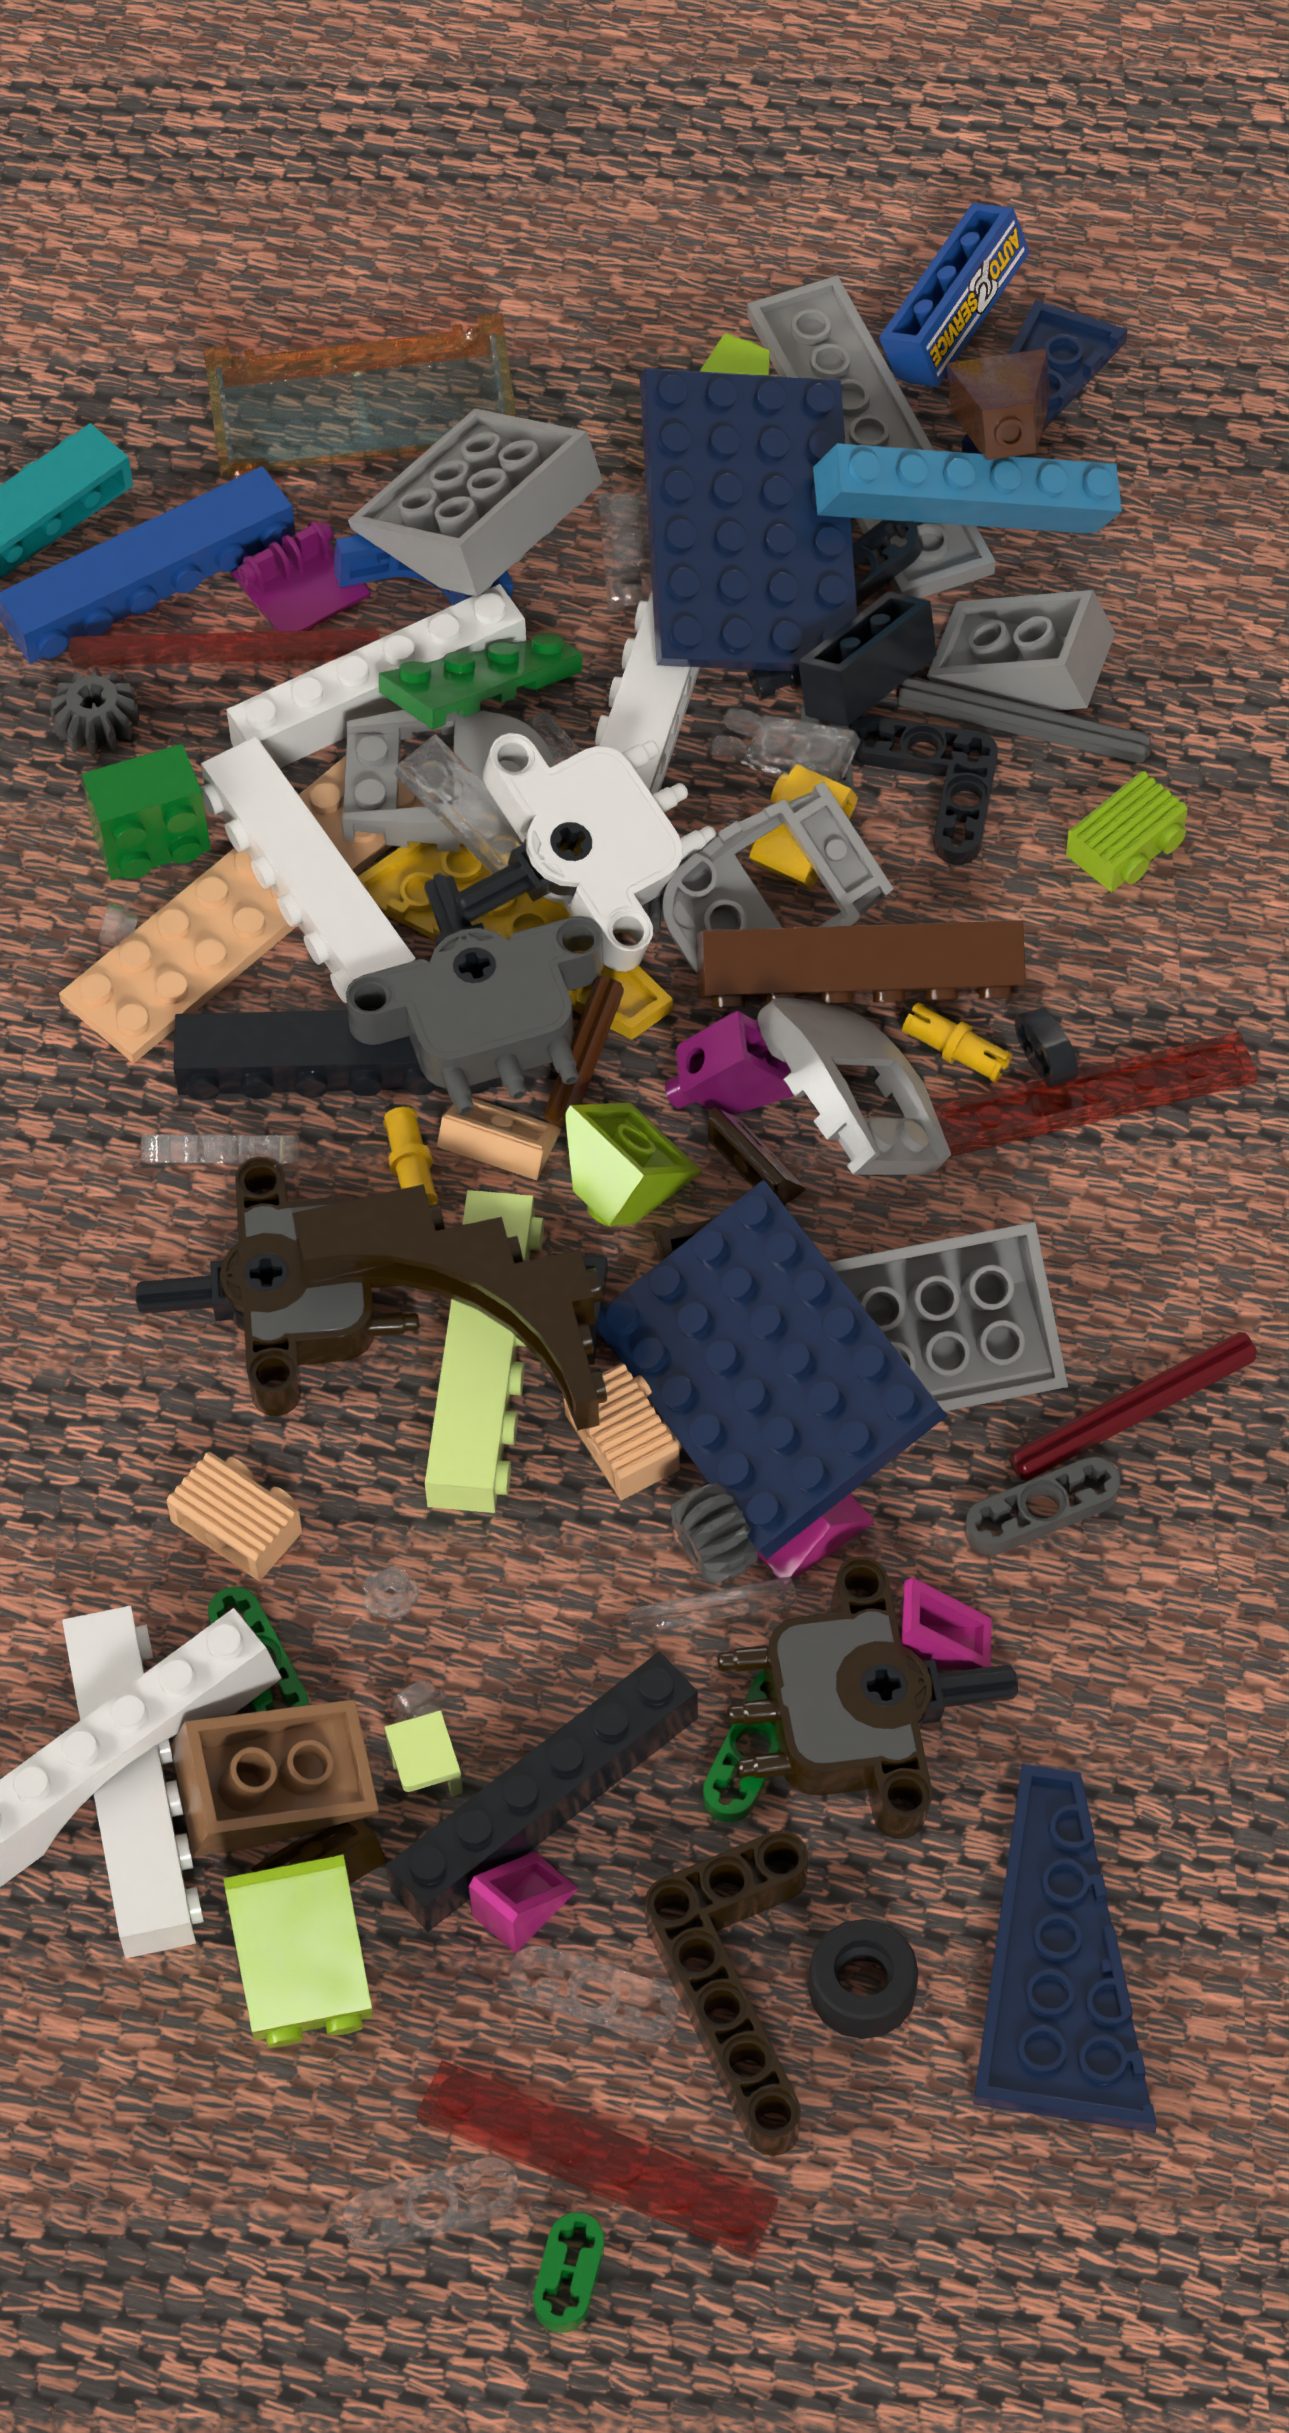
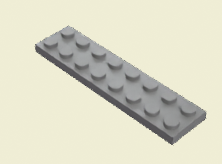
[747,275,996,598]

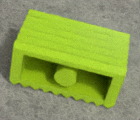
[1066,771,1187,893]

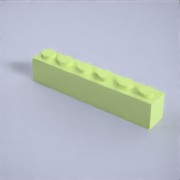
[425,1190,544,1513]

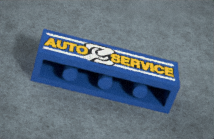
[879,203,1030,387]

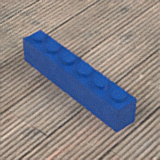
[0,466,296,663]

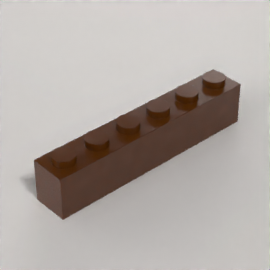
[696,920,1026,1008]

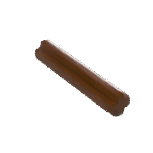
[543,976,624,1129]

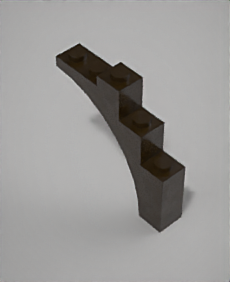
[292,1184,607,1431]

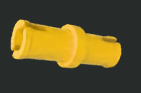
[902,1002,1013,1084]
[383,1107,438,1205]

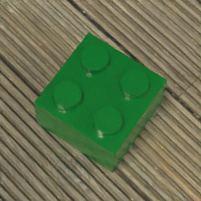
[81,743,211,881]

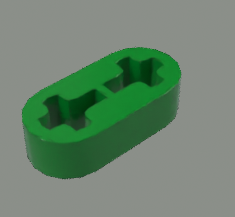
[533,2212,605,2333]

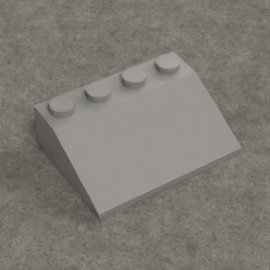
[348,408,603,597]
[829,1222,1068,1411]

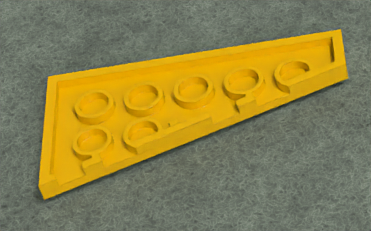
[357,841,673,1040]

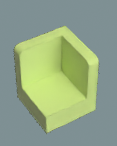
[384,1710,463,1797]

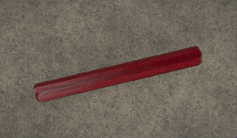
[1010,1332,1257,1481]

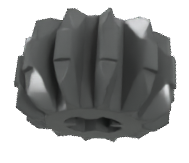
[50,666,139,757]
[671,1483,758,1584]

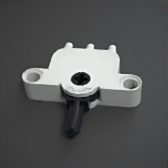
[454,733,717,972]

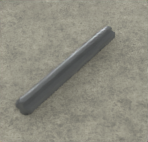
[898,677,1151,763]

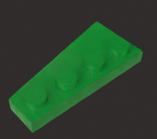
[379,633,583,730]

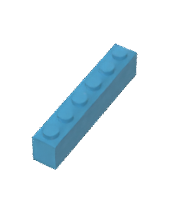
[813,443,1122,533]

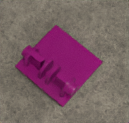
[231,521,371,642]

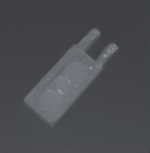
[711,708,860,784]

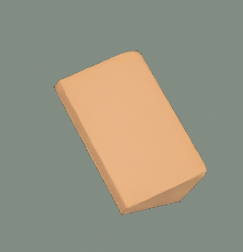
[437,1097,562,1180]

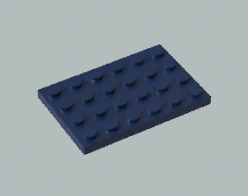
[640,368,857,672]
[598,1179,948,1559]

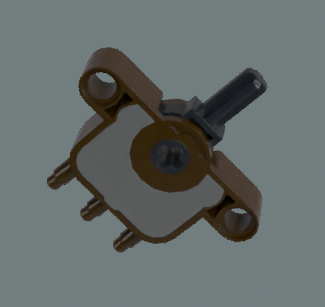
[135,1156,420,1416]
[717,1557,1018,1839]

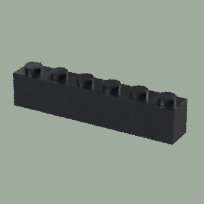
[173,1009,502,1101]
[386,1651,698,1933]

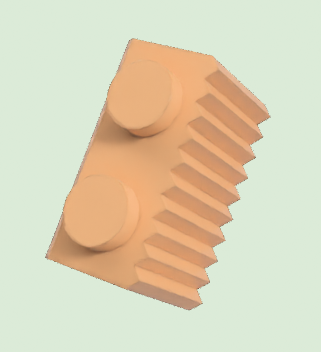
[564,1363,683,1500]
[167,1452,302,1582]

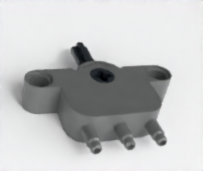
[346,873,604,1114]

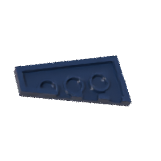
[962,300,1128,457]

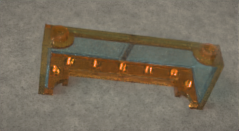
[204,313,516,481]

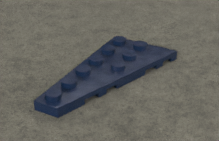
[973,1763,1157,2133]

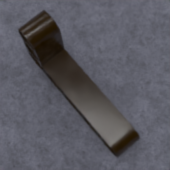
[645,1830,808,2156]

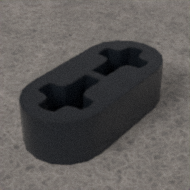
[1015,1007,1078,1087]

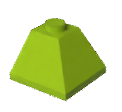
[565,1102,702,1227]

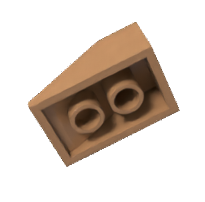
[170,1699,379,1857]

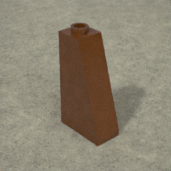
[947,349,1051,460]

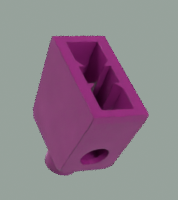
[665,1011,794,1115]

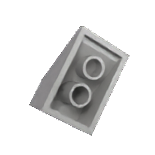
[927,590,1115,711]

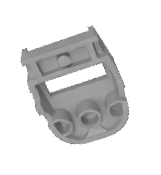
[342,710,555,851]
[663,782,894,973]
[758,998,951,1175]

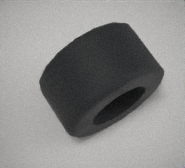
[809,1919,918,2039]

